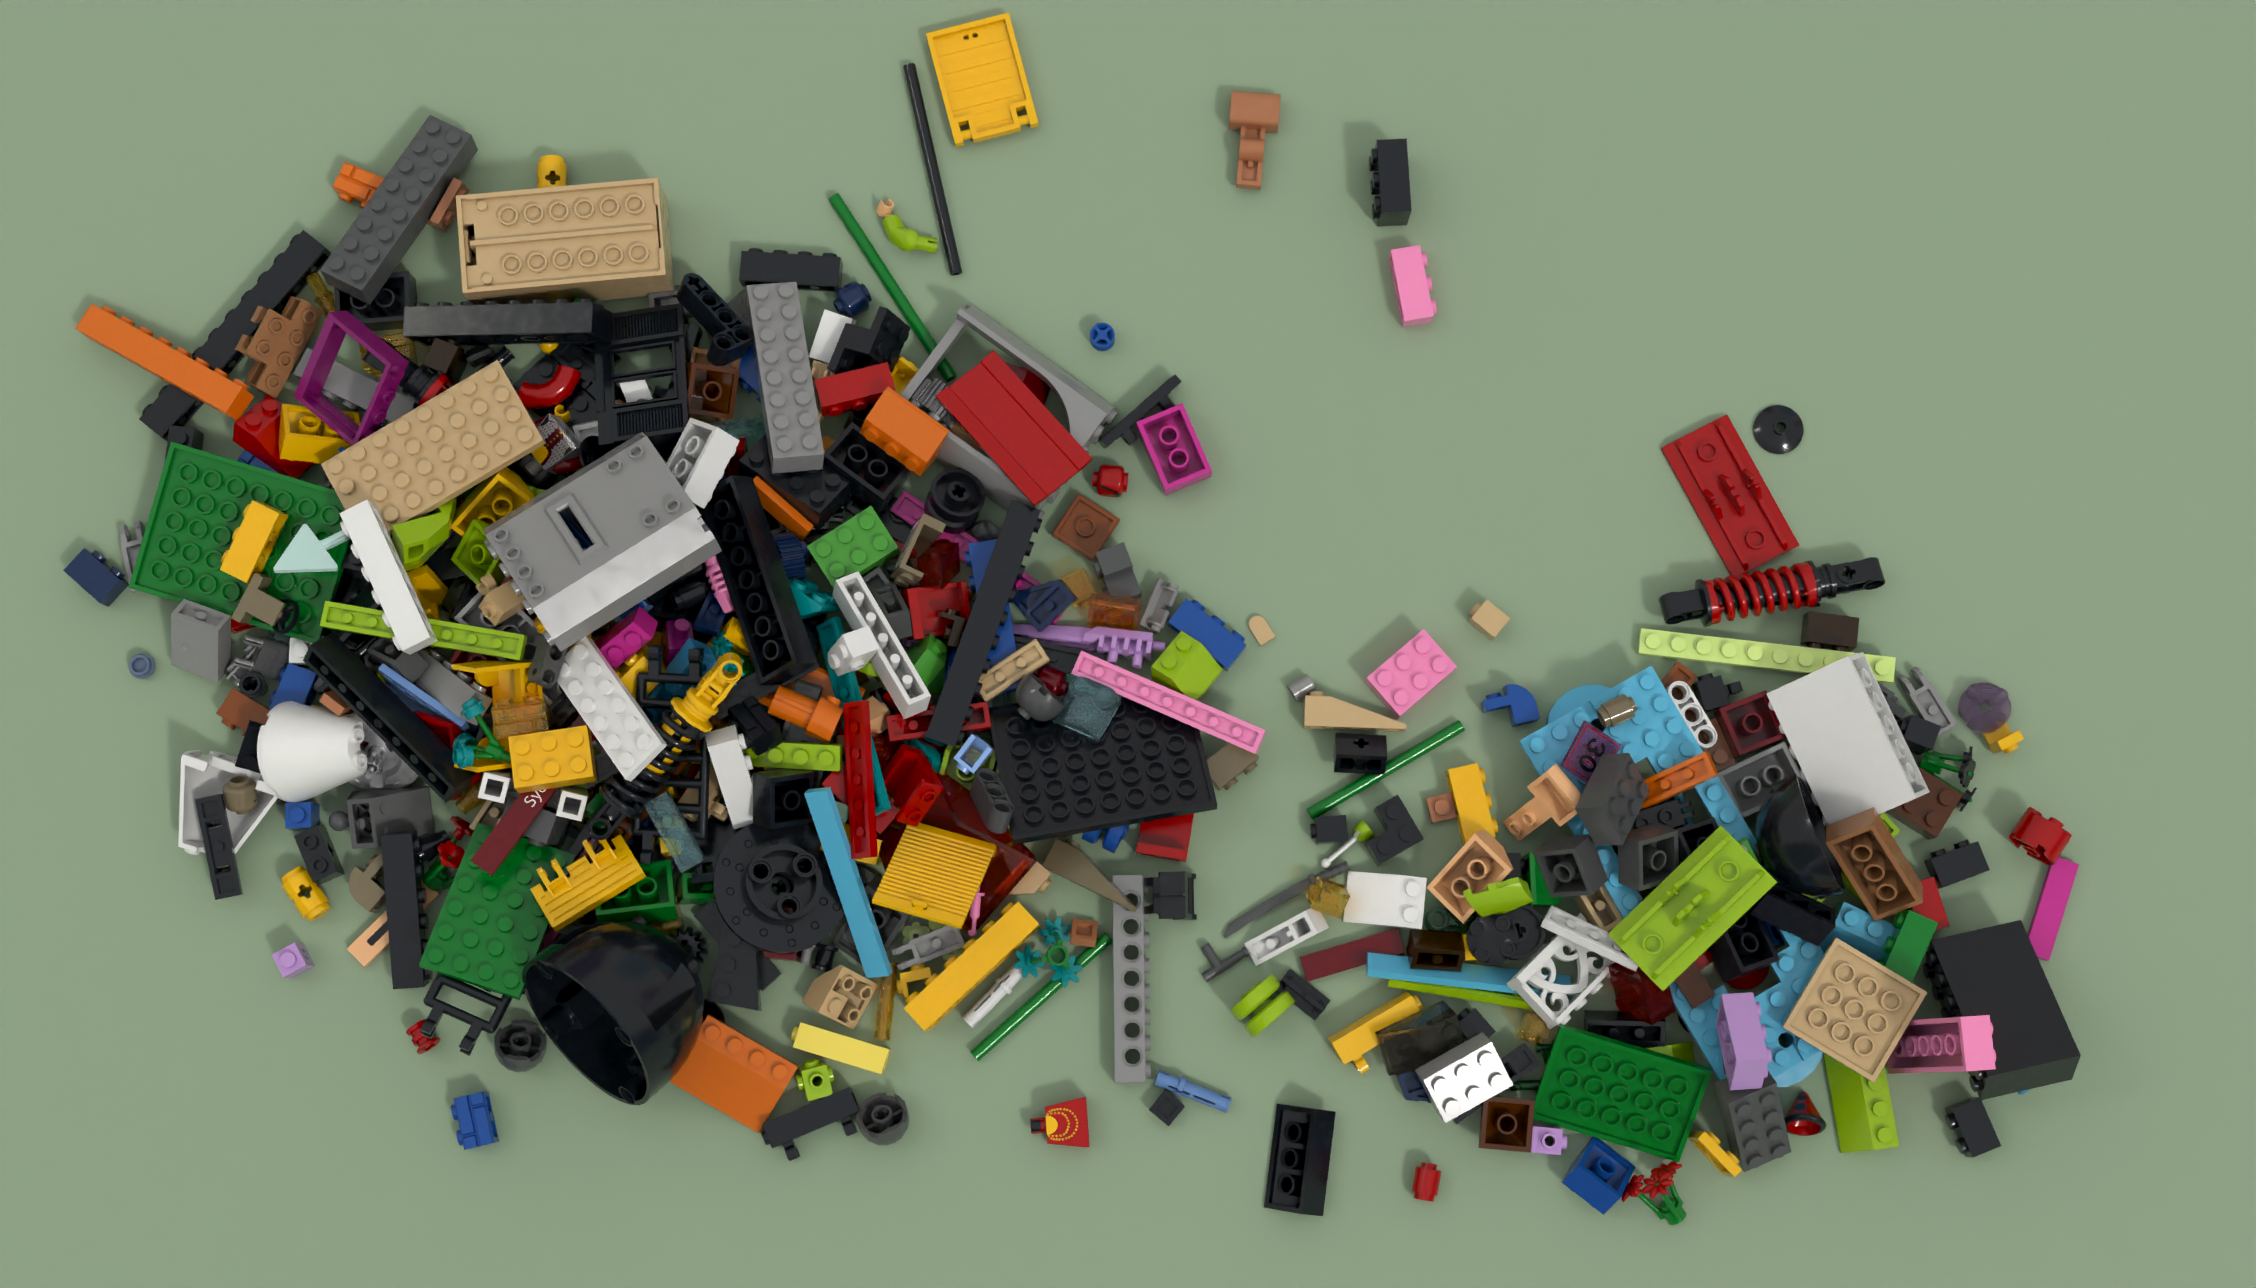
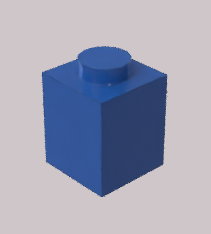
[285,802,320,831]

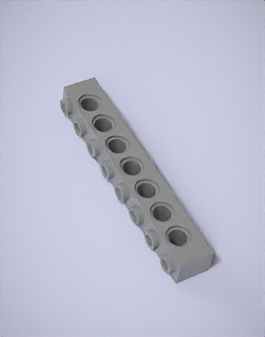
[1112,875,1151,1083]

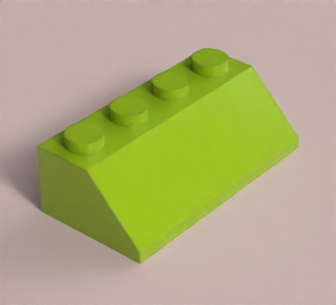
[1823,1053,1899,1153]

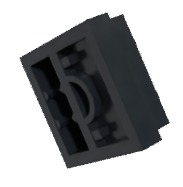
[827,306,911,375]

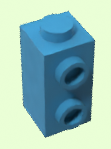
[664,638,717,698]

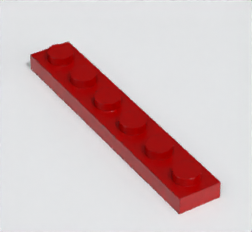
[843,700,878,859]

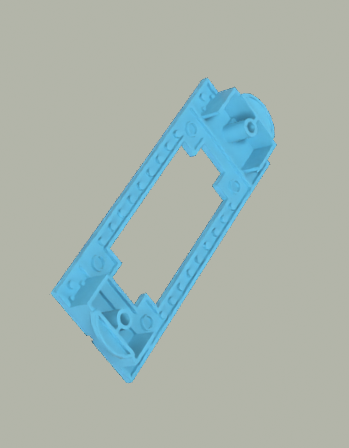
[1518,666,1824,1087]

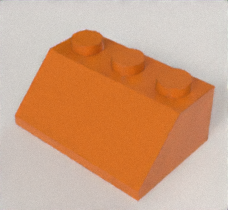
[859,387,950,477]

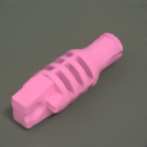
[705,555,735,613]

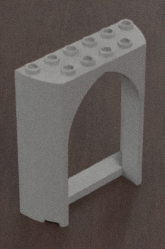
[900,303,1118,518]

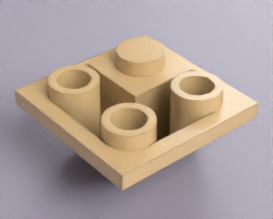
[802,965,878,1030]

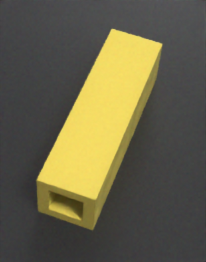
[791,1022,891,1074]

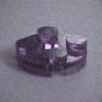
[1958,682,2011,734]

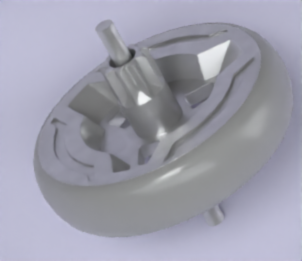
[346,712,418,790]

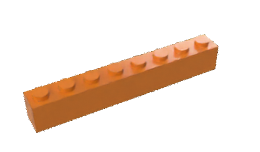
[75,304,254,421]

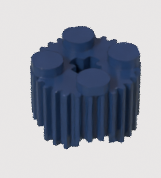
[772,532,808,580]

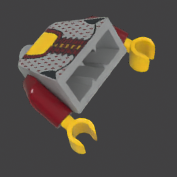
[525,405,583,476]

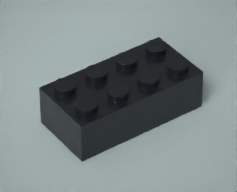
[738,434,851,531]

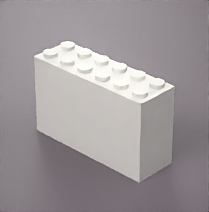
[1767,652,1930,827]

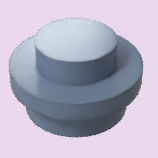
[129,653,155,679]

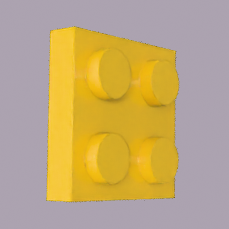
[1688,1130,1742,1177]

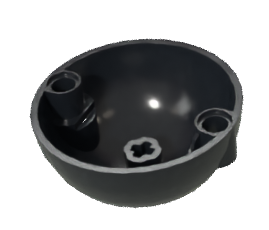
[1754,773,1845,900]

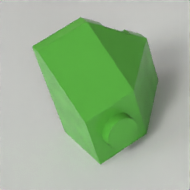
[907,633,948,695]

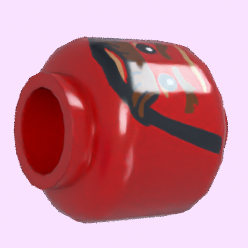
[1092,464,1129,498]

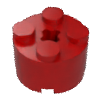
[2008,807,2072,865]

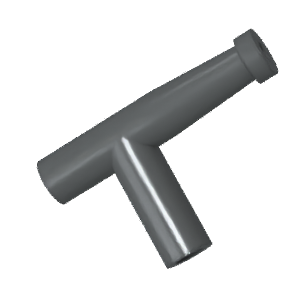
[1201,943,1250,982]

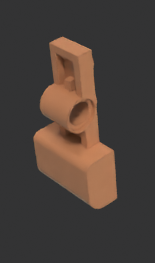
[1228,90,1281,190]

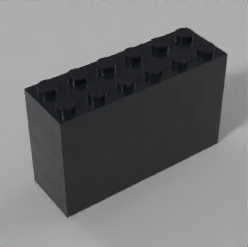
[1923,920,2081,1100]

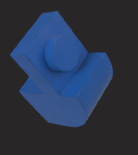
[1480,684,1540,727]

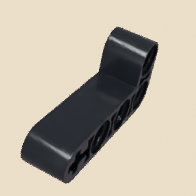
[676,273,754,367]

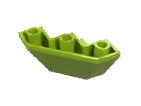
[392,497,456,571]

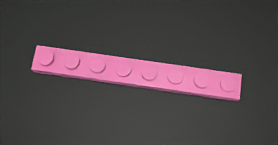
[1071,651,1267,754]

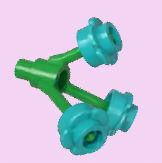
[452,697,511,769]

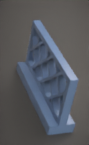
[378,663,479,737]

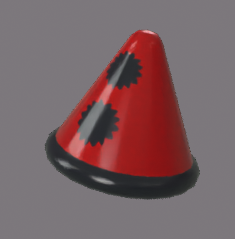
[1784,1091,1826,1136]

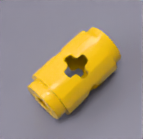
[537,155,567,188]
[280,866,331,922]

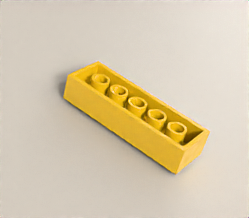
[904,902,1041,1032]

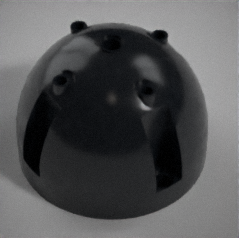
[522,915,704,1105]

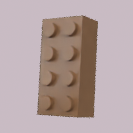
[1825,807,1923,921]

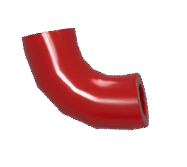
[518,365,582,409]

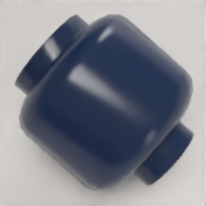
[833,281,872,318]

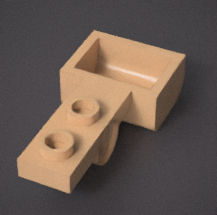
[1503,764,1582,841]

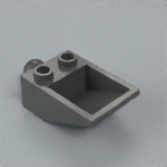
[329,786,435,849]

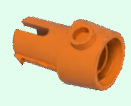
[767,685,843,743]

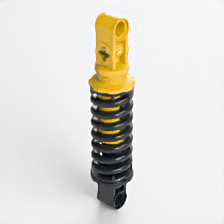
[588,652,742,840]

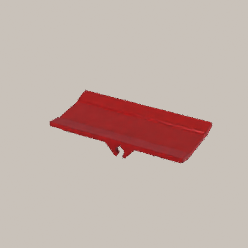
[935,350,1092,506]
[1661,415,1799,577]

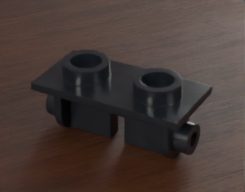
[1276,969,1331,1020]

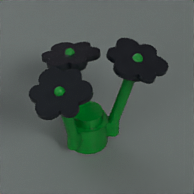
[1919,746,1977,812]

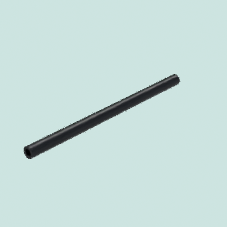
[903,63,962,276]

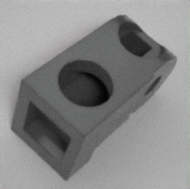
[527,636,568,689]

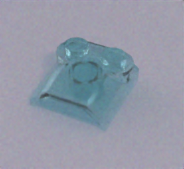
[1053,677,1121,742]

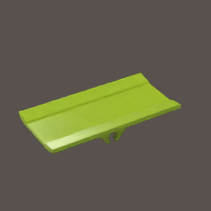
[1608,826,1777,991]

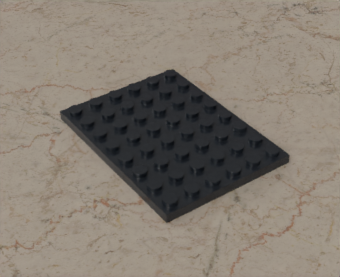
[988,680,1217,845]

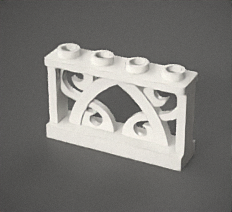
[1506,913,1619,1029]

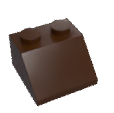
[686,362,740,420]

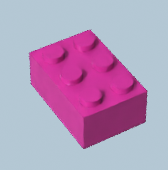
[1136,403,1212,496]

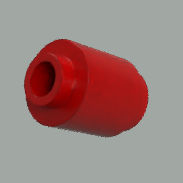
[1412,1162,1441,1202]

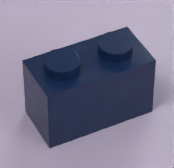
[63,548,129,607]

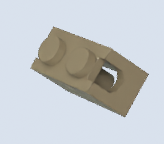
[1207,743,1259,791]

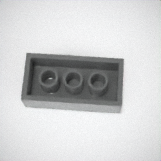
[1715,1071,1791,1172]

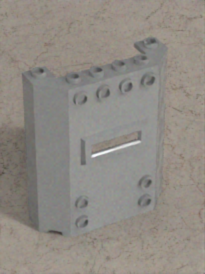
[483,432,722,651]

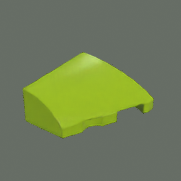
[1463,877,1533,917]

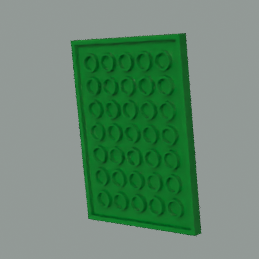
[129,442,351,643]

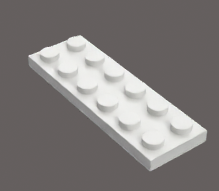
[557,636,667,781]

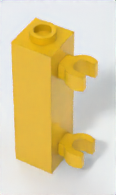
[1327,991,1424,1074]

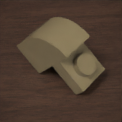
[349,853,386,913]

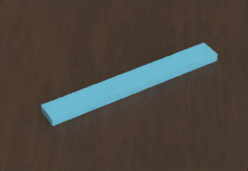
[804,787,892,978]
[1366,952,1572,1000]

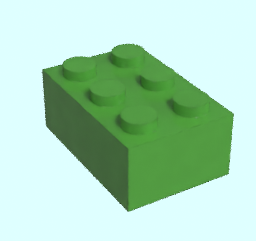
[807,506,901,588]

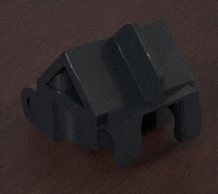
[1144,871,1197,920]

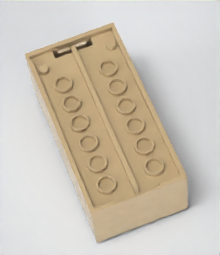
[456,177,675,305]

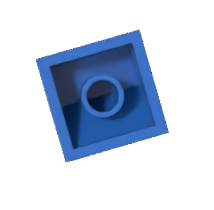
[1562,1137,1635,1215]

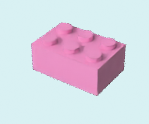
[1364,629,1457,720]

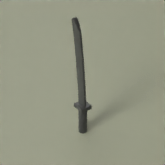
[1223,861,1350,938]

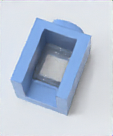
[953,734,995,775]

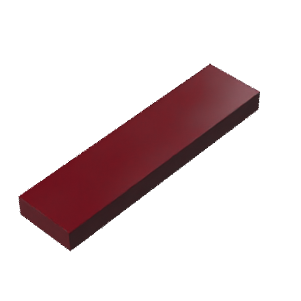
[1299,928,1405,982]

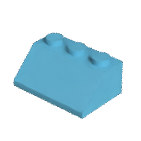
[1819,901,1895,962]

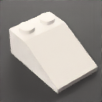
[1343,871,1427,930]

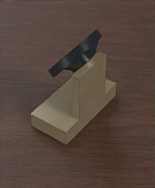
[231,573,299,634]

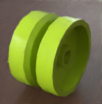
[1230,974,1295,1038]

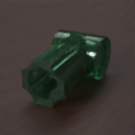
[1424,907,1477,934]

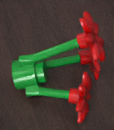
[1621,1161,1686,1225]

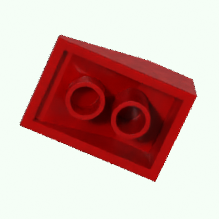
[233,395,315,479]

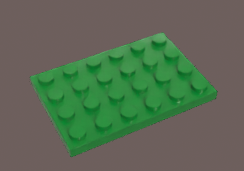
[419,822,576,1000]
[1533,1023,1712,1162]

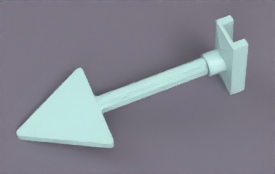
[273,524,351,573]

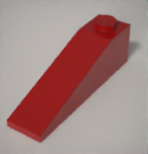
[886,702,991,742]

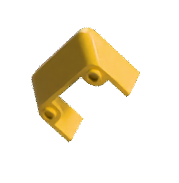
[452,660,543,772]

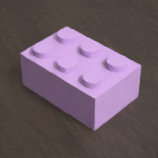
[1715,992,1772,1090]

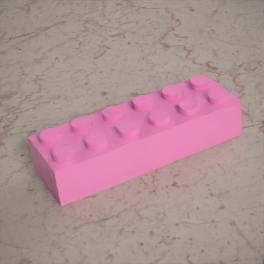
[1887,1015,1996,1074]

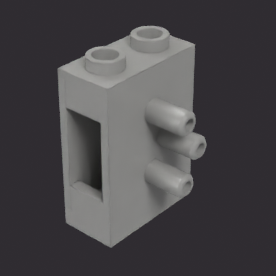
[171,599,231,682]

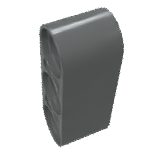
[969,768,1014,834]

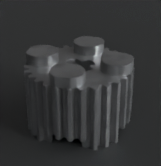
[909,376,956,429]

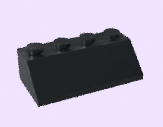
[1264,1104,1336,1216]

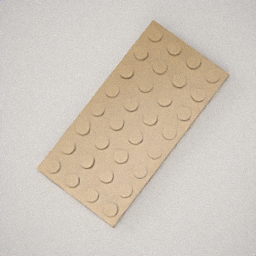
[321,360,546,536]

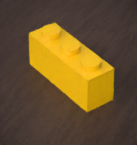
[220,500,289,583]
[1445,763,1498,846]

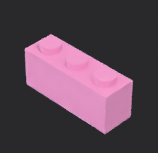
[1389,245,1437,327]

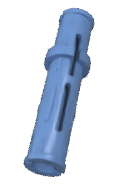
[1154,1069,1232,1113]

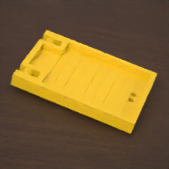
[926,12,1039,148]

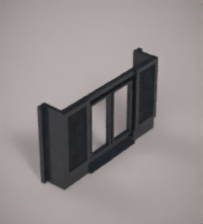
[594,303,689,456]

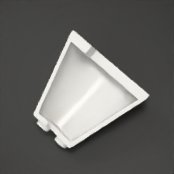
[257,701,368,803]
[178,750,278,855]

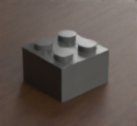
[1618,823,1679,891]
[1533,834,1608,898]

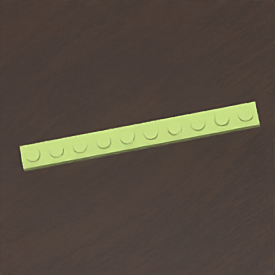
[1638,628,1896,684]

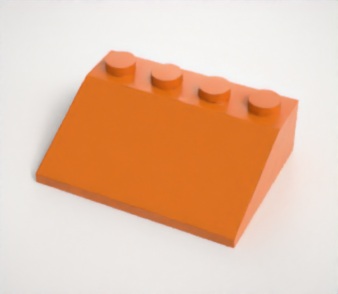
[669,1014,798,1133]

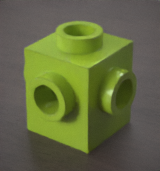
[795,1059,834,1101]

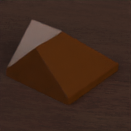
[1478,1096,1535,1152]

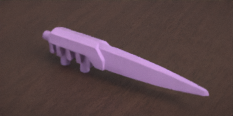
[1012,624,1166,669]

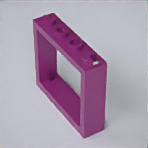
[294,311,409,445]

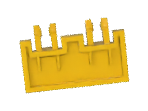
[530,834,647,932]

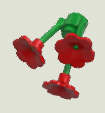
[422,816,474,891]

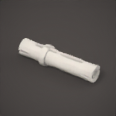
[962,962,1023,1029]

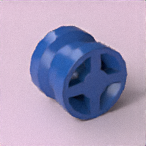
[1090,322,1115,351]

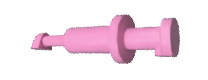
[968,878,985,937]

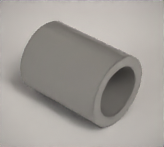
[1287,674,1316,701]

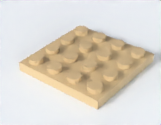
[1781,937,1928,1082]

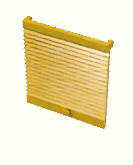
[872,823,997,929]

